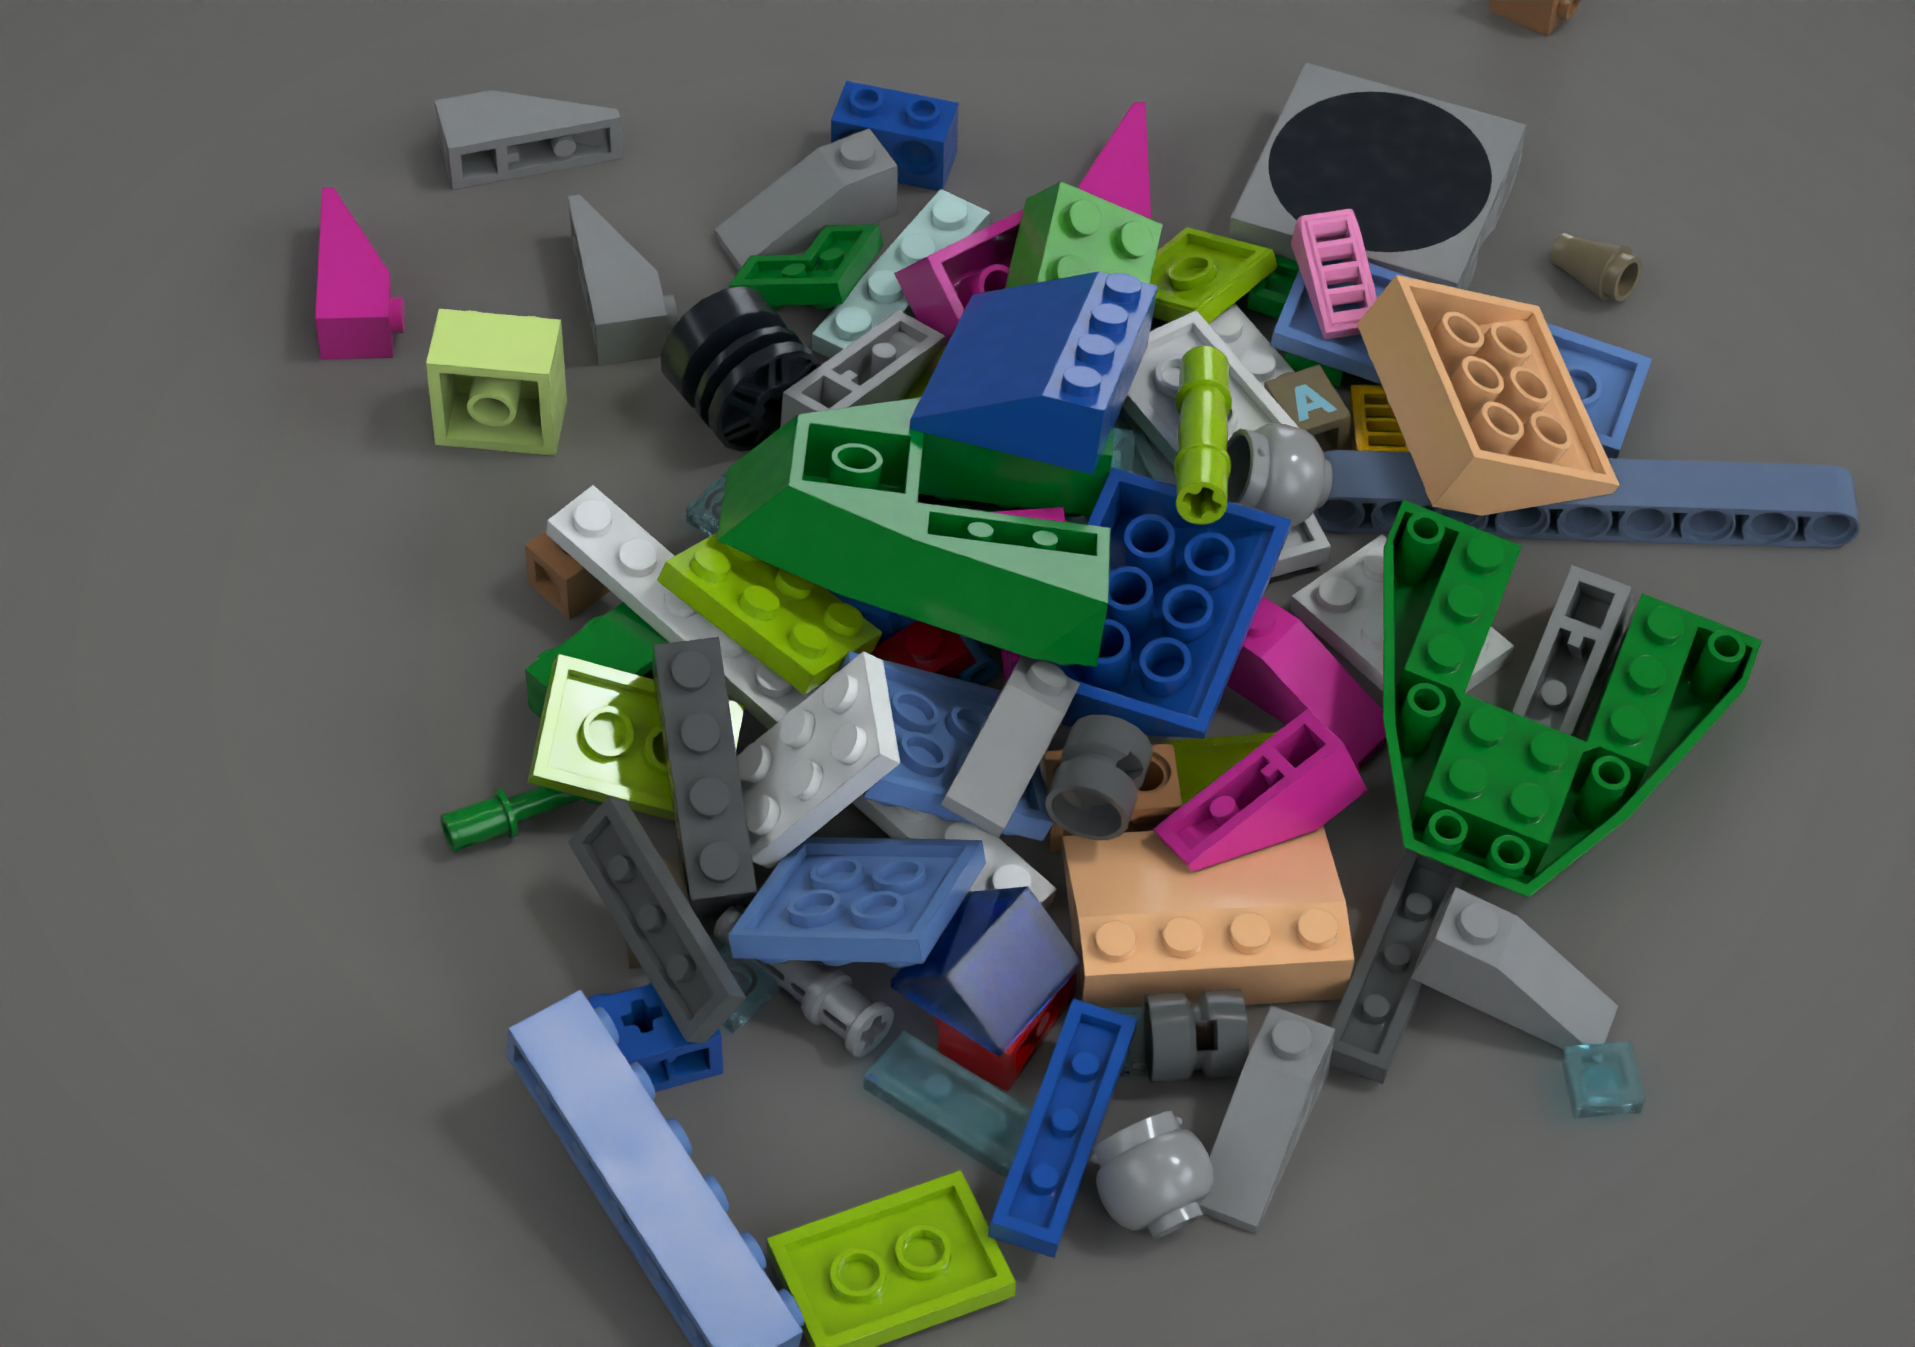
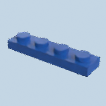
[988,998,1138,1258]

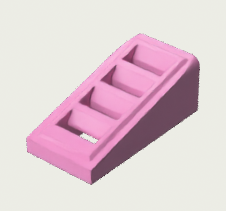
[1291,209,1377,340]

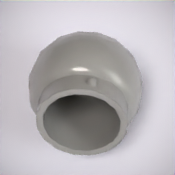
[1226,423,1333,528]
[1091,1111,1214,1239]

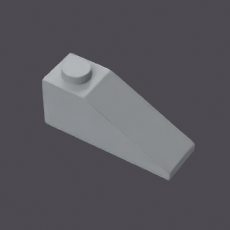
[434,90,623,190]
[714,128,897,271]
[568,194,678,366]
[780,310,946,428]
[1512,565,1635,737]
[941,655,1080,838]
[1411,887,1618,1064]
[1199,1005,1335,1234]

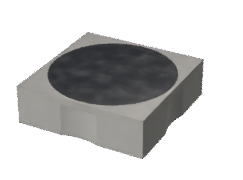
[1229,63,1527,290]

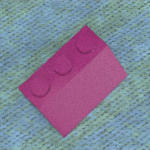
[894,209,1023,346]

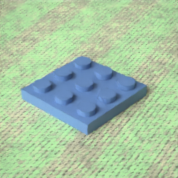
[838,651,1054,841]
[728,837,986,968]

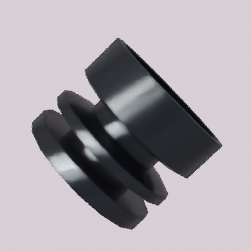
[660,286,821,452]

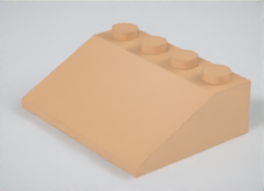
[1357,275,1620,516]
[1062,826,1355,1013]

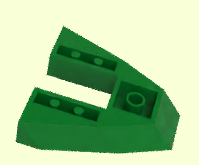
[716,397,1114,667]
[1383,500,1762,897]

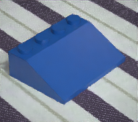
[909,271,1158,474]
[1037,467,1292,739]

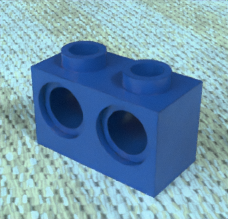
[831,80,959,191]

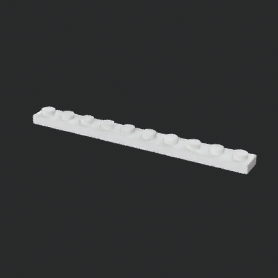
[546,485,1057,933]

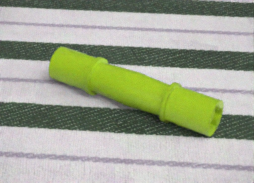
[1174,346,1232,525]

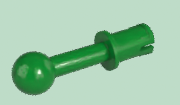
[440,786,603,853]

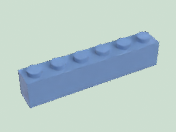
[506,990,804,1347]

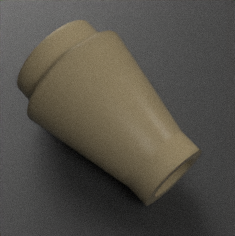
[1550,232,1642,301]

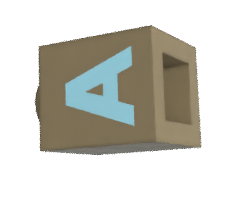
[1264,365,1351,452]

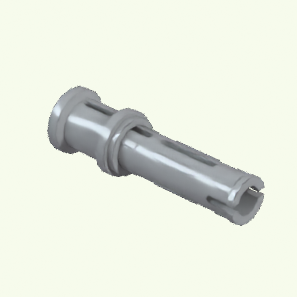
[714,903,894,1057]

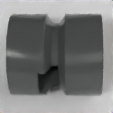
[1045,715,1153,840]
[1143,989,1249,1083]

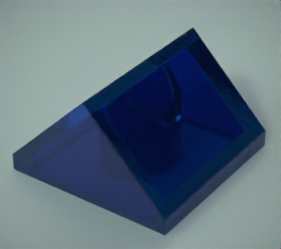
[890,886,1081,1057]

